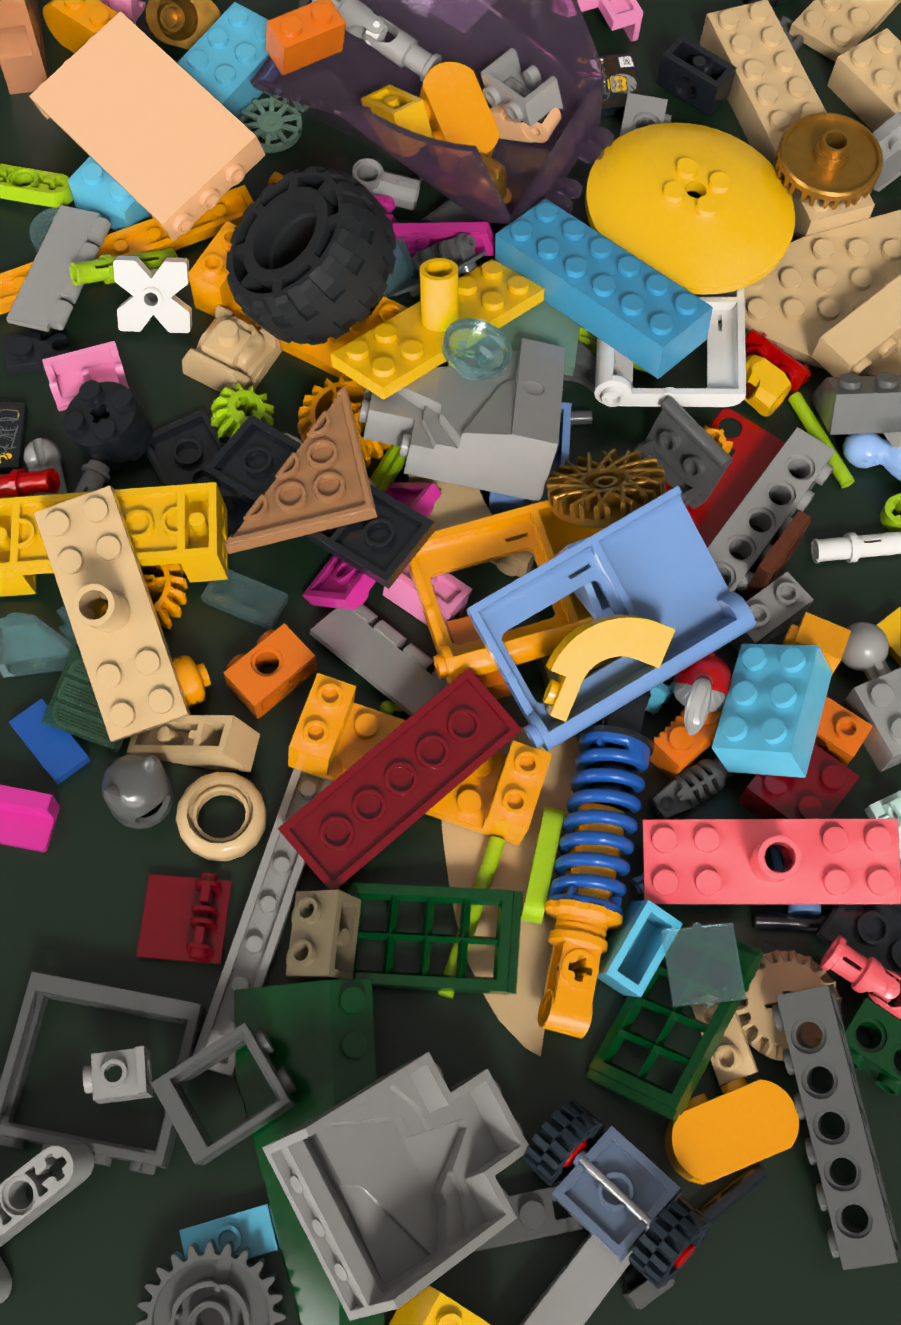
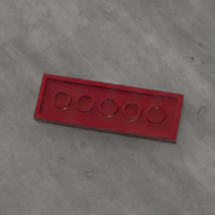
[277,668,522,890]

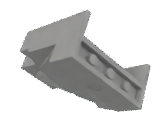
[359,338,566,502]
[262,1052,529,1321]

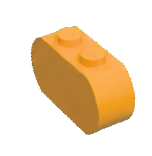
[43,0,118,53]
[419,62,500,172]
[665,1077,799,1185]

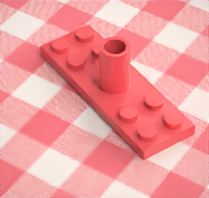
[642,819,901,905]

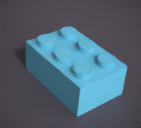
[712,644,832,778]

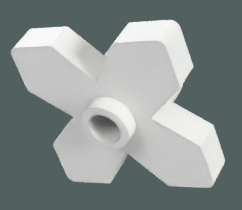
[113,256,192,333]

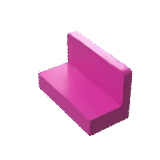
[0,785,60,852]

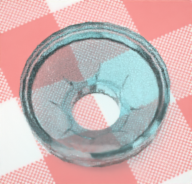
[442,318,512,380]

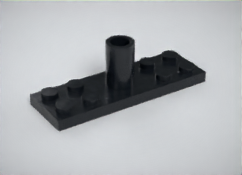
[203,415,436,589]

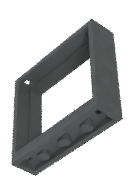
[0,972,206,1175]

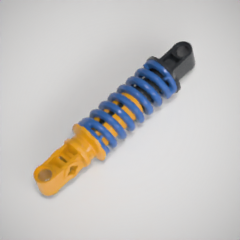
[537,690,654,1039]

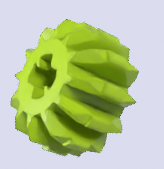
[211,382,274,438]

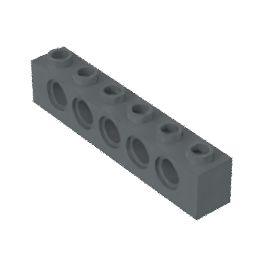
[772,984,901,1270]

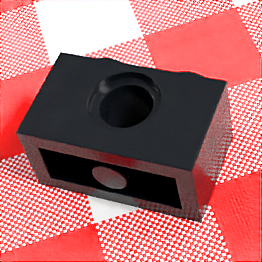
[656,34,737,116]

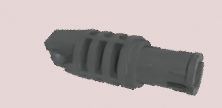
[648,757,737,820]

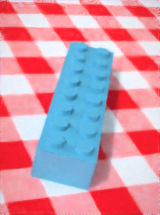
[68,2,280,231]

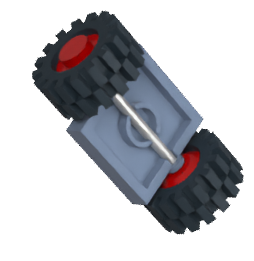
[523,1100,712,1289]

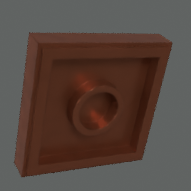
[743,510,811,601]

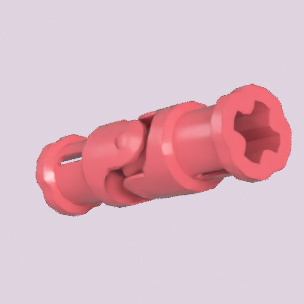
[820,935,901,1020]

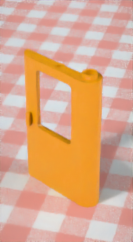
[408,500,615,684]

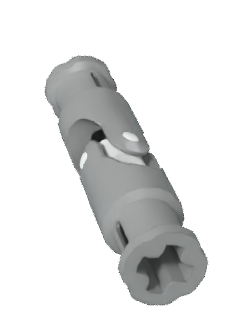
[312,0,442,82]

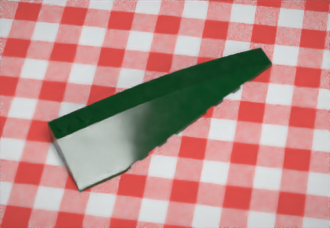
[234,979,385,1325]

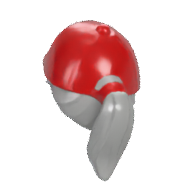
[673,652,732,736]

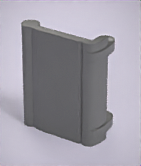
[633,397,733,510]

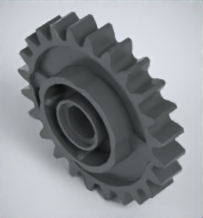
[135,1239,287,1325]

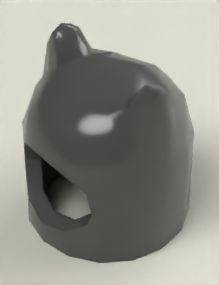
[102,753,174,829]

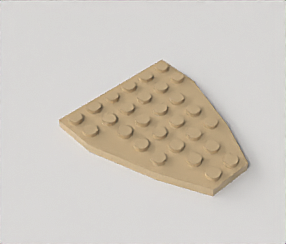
[744,210,901,376]

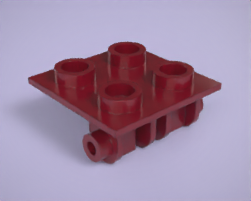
[136,873,232,964]

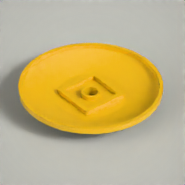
[585,122,795,295]

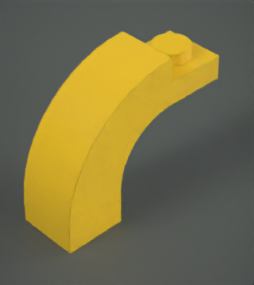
[543,614,675,722]

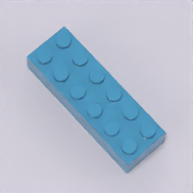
[495,198,713,379]

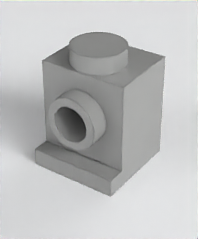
[83,1046,153,1104]

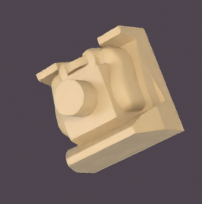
[182,305,282,392]

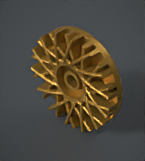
[774,113,883,210]
[546,448,666,528]

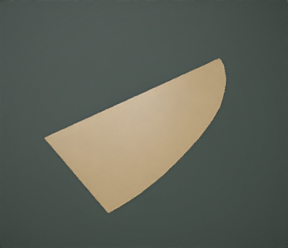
[441,727,580,1057]

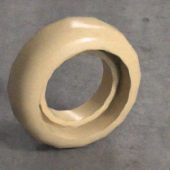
[176,772,267,862]

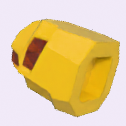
[744,354,792,417]

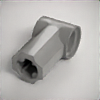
[352,158,421,210]

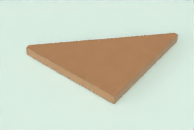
[225,386,377,554]

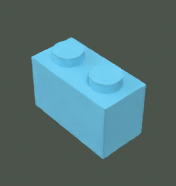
[597,900,683,997]

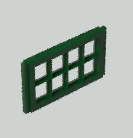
[340,882,523,995]
[586,916,764,1122]

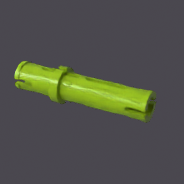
[69,247,178,286]

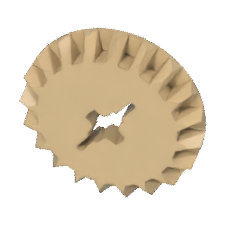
[736,950,843,1062]

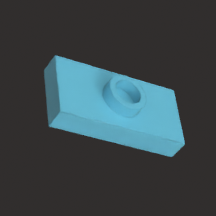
[179,1204,279,1259]

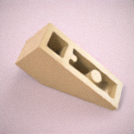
[127,715,260,772]

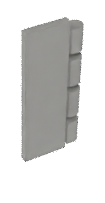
[6,205,111,332]
[310,604,449,716]

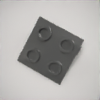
[394,233,487,297]

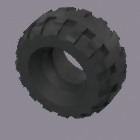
[226,166,397,345]

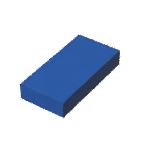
[9,698,91,785]

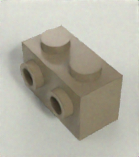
[286,890,361,982]

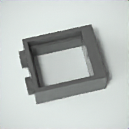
[151,1023,297,1165]

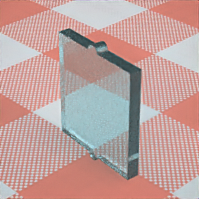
[661,922,746,1008]

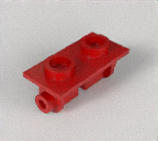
[745,329,813,397]

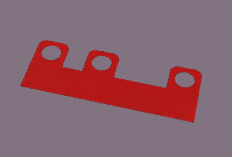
[666,409,785,548]

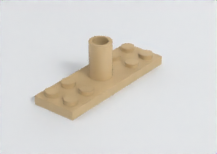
[789,0,901,62]
[34,486,191,742]

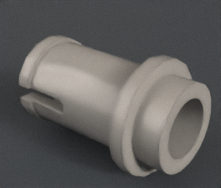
[74,459,110,493]

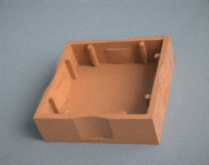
[0,0,49,95]

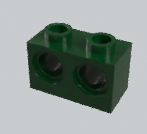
[843,997,901,1097]

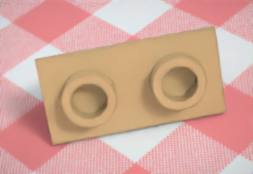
[690,987,758,1085]

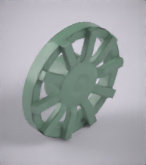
[239,96,303,153]

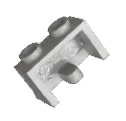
[480,48,563,127]

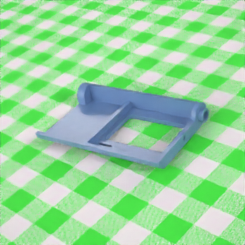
[467,485,756,751]

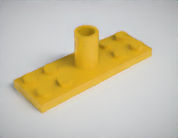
[331,258,545,400]

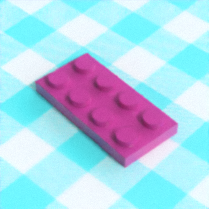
[303,482,442,610]

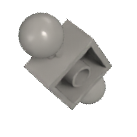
[841,622,901,772]

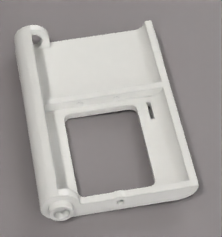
[594,288,746,407]

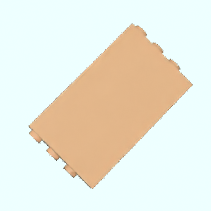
[29,11,265,241]

